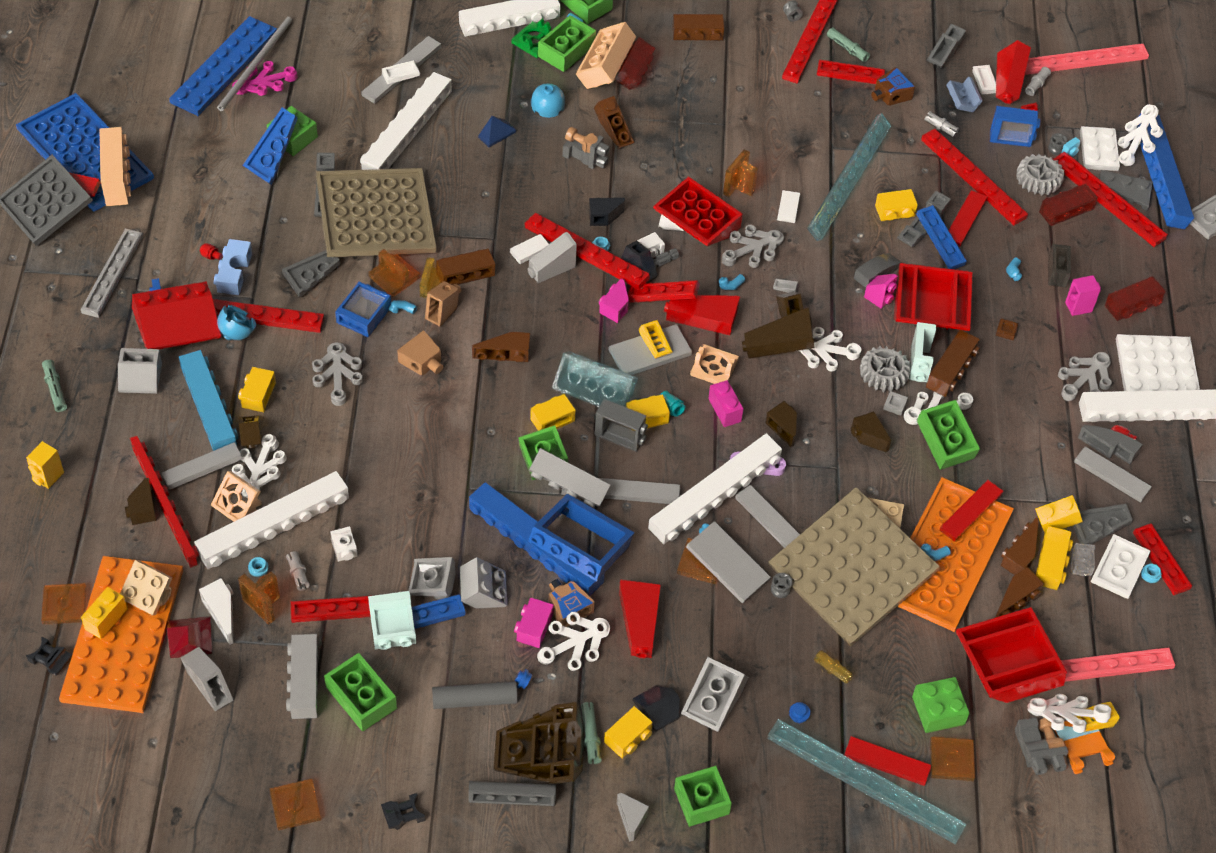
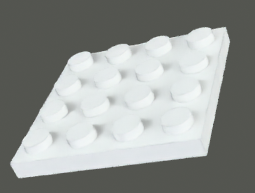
[1116,334,1200,391]

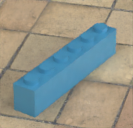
[179,350,239,451]

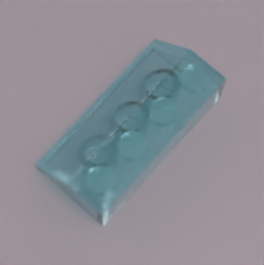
[552,351,638,407]

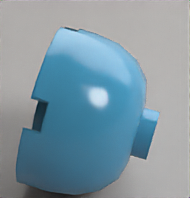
[531,83,565,118]
[217,305,256,341]

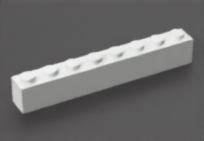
[360,72,452,170]
[1079,390,1216,422]
[648,433,782,544]
[194,471,349,569]

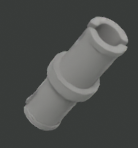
[1025,67,1051,96]
[924,111,959,138]
[286,551,310,591]

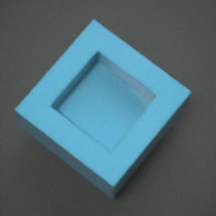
[1061,137,1080,157]

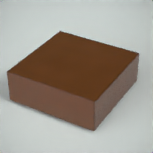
[995,318,1018,341]

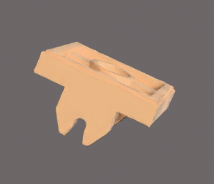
[690,344,739,384]
[211,471,262,522]

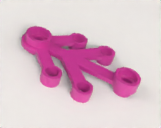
[232,61,298,96]

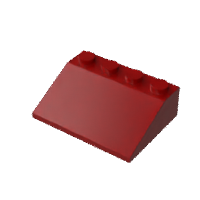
[653,176,743,247]
[132,281,221,349]

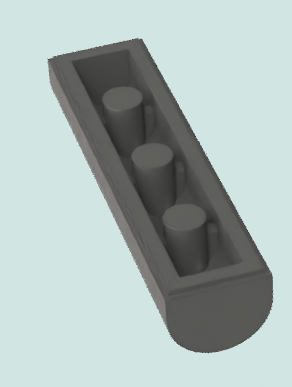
[432,681,517,709]
[469,781,556,806]

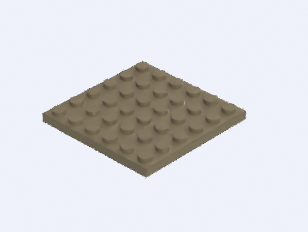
[316,168,436,257]
[768,488,940,646]

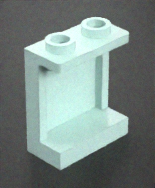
[909,322,936,382]
[368,591,416,650]

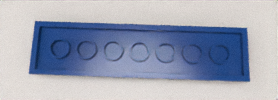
[169,16,277,116]

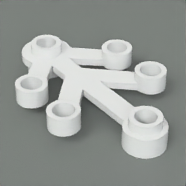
[1118,105,1163,166]
[800,327,861,371]
[904,392,973,425]
[232,434,287,498]
[537,612,610,671]
[1028,694,1111,733]

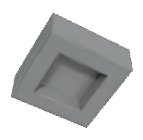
[883,391,908,416]

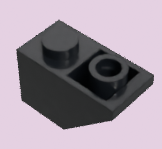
[589,197,625,226]
[621,240,658,283]

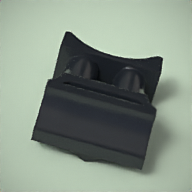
[26,637,72,676]
[381,793,425,830]

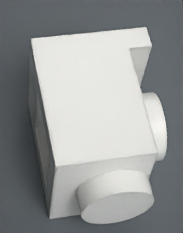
[637,232,665,258]
[330,526,357,562]

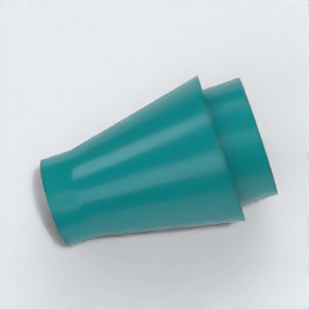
[660,391,685,417]

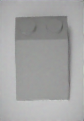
[681,657,749,732]

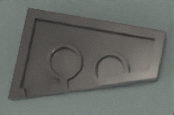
[1099,170,1153,211]
[282,250,340,298]
[1073,504,1133,549]

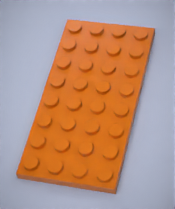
[898,477,1014,632]
[59,556,183,713]

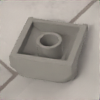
[408,557,456,600]

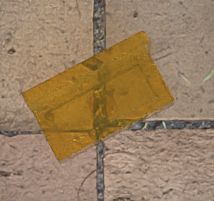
[419,257,441,298]

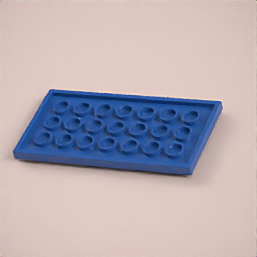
[16,93,154,212]

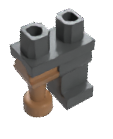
[562,127,610,169]
[1014,717,1068,775]

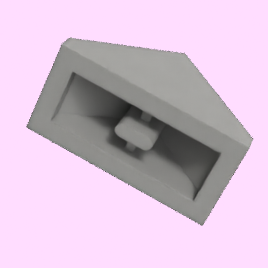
[617,793,649,842]

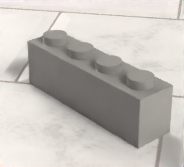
[528,448,610,508]
[286,634,318,719]

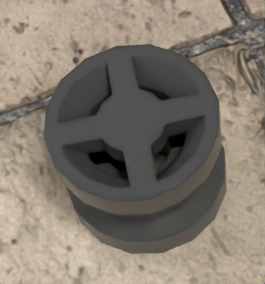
[783,0,803,22]
[1048,133,1068,155]
[771,573,792,598]

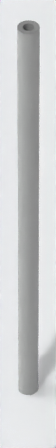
[217,17,292,111]

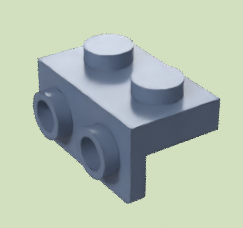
[947,77,982,112]

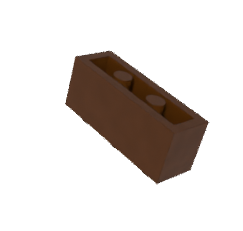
[672,14,724,40]
[436,248,496,285]

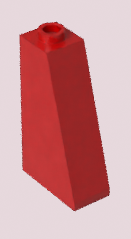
[996,40,1031,104]
[664,295,740,335]
[619,580,660,658]

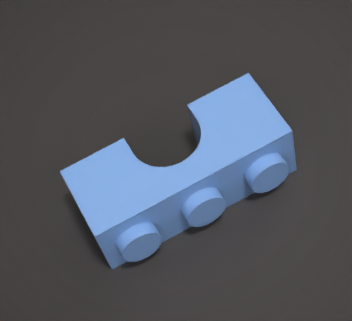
[214,239,252,295]

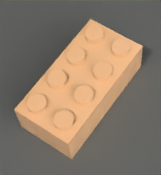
[576,22,636,89]
[100,127,131,206]

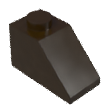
[776,292,804,318]
[765,401,797,447]
[851,411,891,452]
[239,415,261,449]
[125,478,156,525]

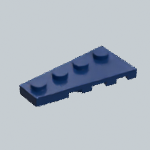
[243,107,298,185]

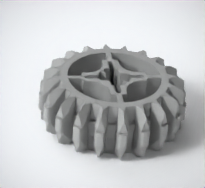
[1016,153,1064,196]
[860,346,911,392]

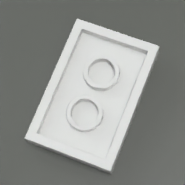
[1080,126,1120,171]
[1091,534,1150,599]

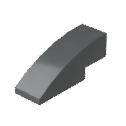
[927,24,966,68]
[854,253,902,288]
[1078,425,1143,464]

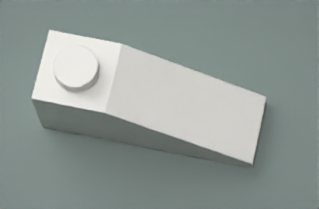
[199,579,233,645]

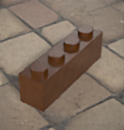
[926,330,980,397]

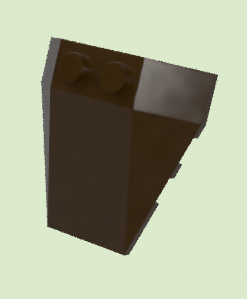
[493,702,584,783]

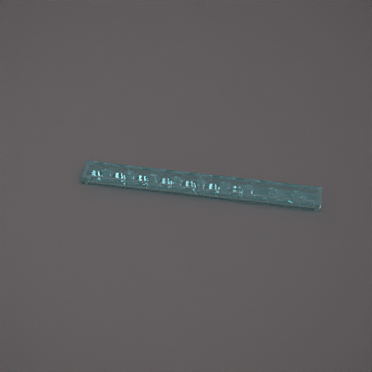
[807,113,891,241]
[767,719,966,845]

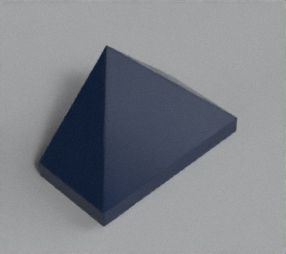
[478,116,516,147]

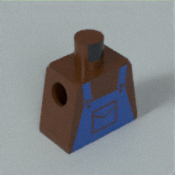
[871,67,915,106]

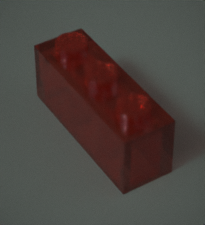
[615,37,656,90]
[1039,184,1098,226]
[1105,276,1166,321]

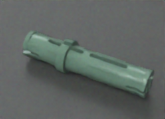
[827,27,870,62]
[42,360,67,412]
[581,702,602,764]

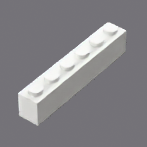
[459,0,560,37]

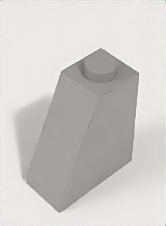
[528,232,577,283]
[181,647,233,711]

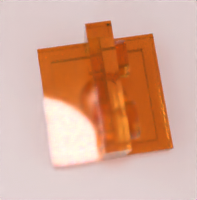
[723,149,758,197]
[368,249,420,297]
[238,572,280,625]

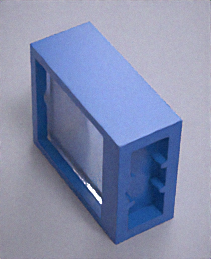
[990,106,1040,147]
[335,282,391,337]

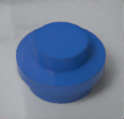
[514,669,532,689]
[789,702,810,723]

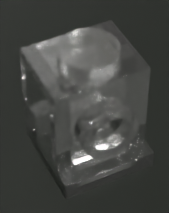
[1071,543,1095,576]

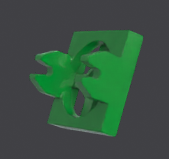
[511,18,551,58]

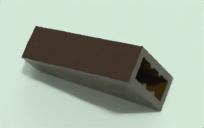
[742,308,815,359]

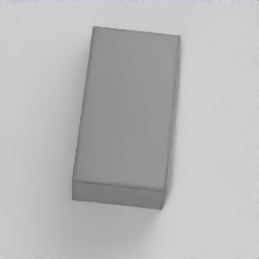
[773,279,798,293]

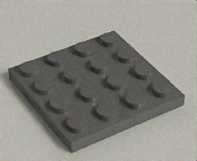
[0,154,93,246]

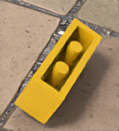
[1036,526,1073,590]

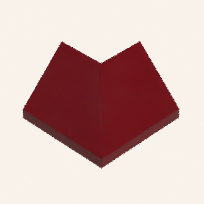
[167,616,212,658]

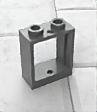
[595,399,648,452]

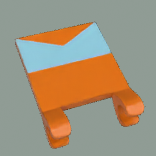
[1053,717,1115,774]

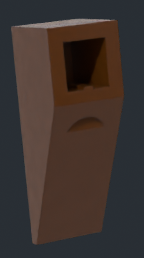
[594,96,634,149]
[472,332,530,362]
[1001,517,1039,575]
[995,567,1044,618]

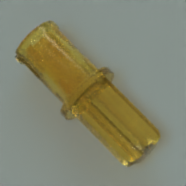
[814,650,852,683]

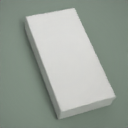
[382,60,420,84]
[972,65,996,94]
[777,190,800,223]
[510,234,549,264]

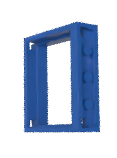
[528,493,635,581]

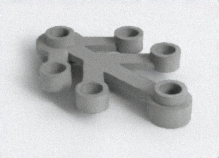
[722,225,784,268]
[312,342,363,406]
[1058,352,1112,401]

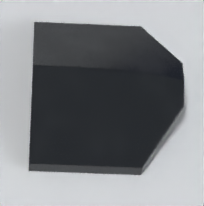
[632,685,680,732]

